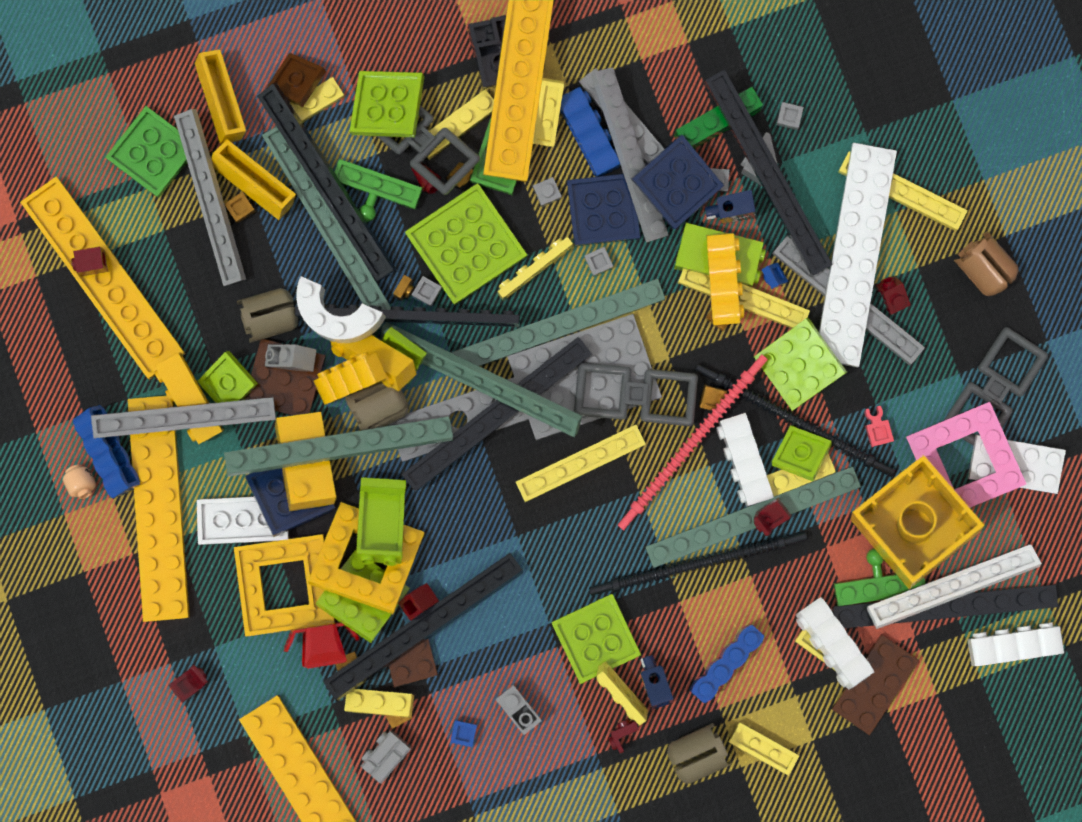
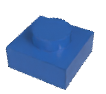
[762,262,788,289]
[450,720,477,747]

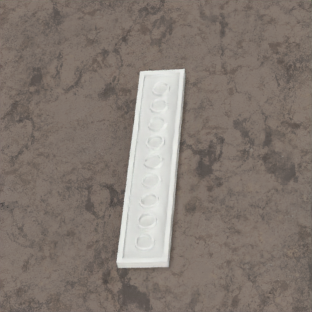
[819,143,897,368]

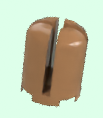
[954,232,1019,296]

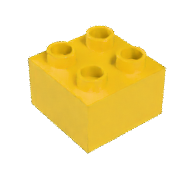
[851,455,985,590]

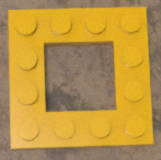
[308,502,424,614]
[234,534,336,637]

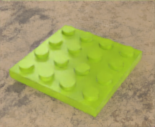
[405,183,527,306]

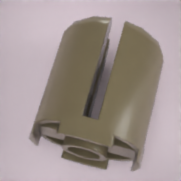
[237,288,298,343]
[345,381,409,431]
[667,723,732,784]

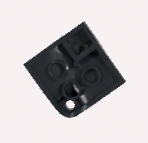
[467,15,545,89]

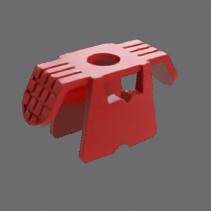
[283,622,360,669]

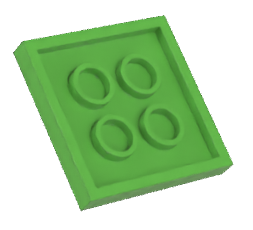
[105,106,187,198]

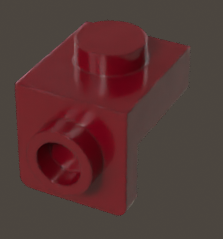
[875,276,911,315]
[754,498,791,536]
[169,665,208,703]
[608,718,639,753]

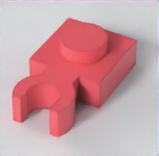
[864,406,894,447]

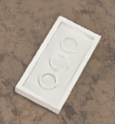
[968,435,1066,494]
[197,497,289,545]

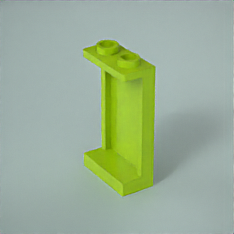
[674,223,766,287]
[356,477,406,566]

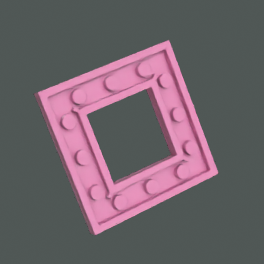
[906,402,1027,508]

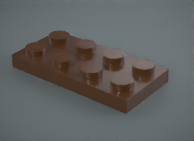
[831,635,919,735]

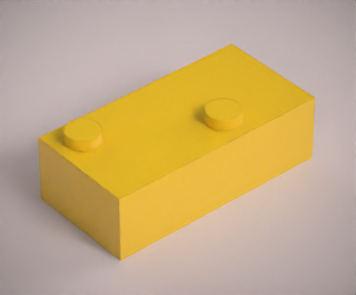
[275,412,336,511]

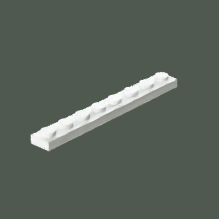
[867,544,1041,629]

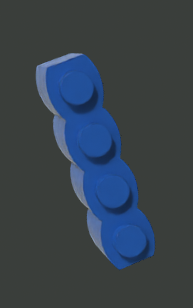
[560,87,620,177]
[73,405,140,499]
[690,624,764,703]

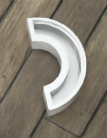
[297,276,386,343]

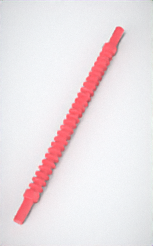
[618,354,768,530]

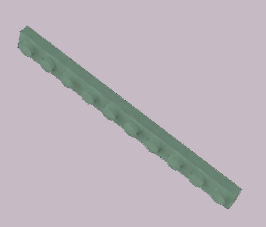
[262,127,391,310]
[451,279,665,367]
[380,322,582,437]
[224,417,453,477]
[645,466,861,568]

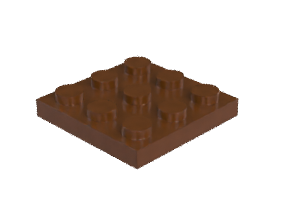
[244,339,326,416]

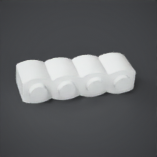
[716,413,774,507]
[796,597,874,689]
[967,622,1064,666]

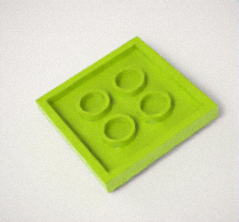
[349,71,424,137]
[754,318,847,411]
[315,550,410,643]
[551,594,641,684]

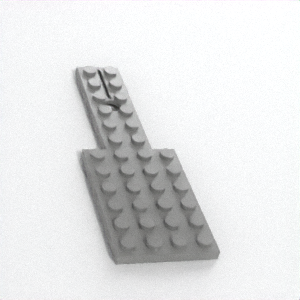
[390,314,662,462]

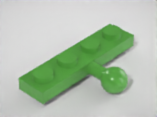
[334,159,423,222]
[833,548,925,606]

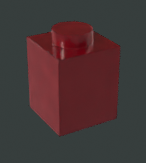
[71,246,108,276]
[398,583,439,621]

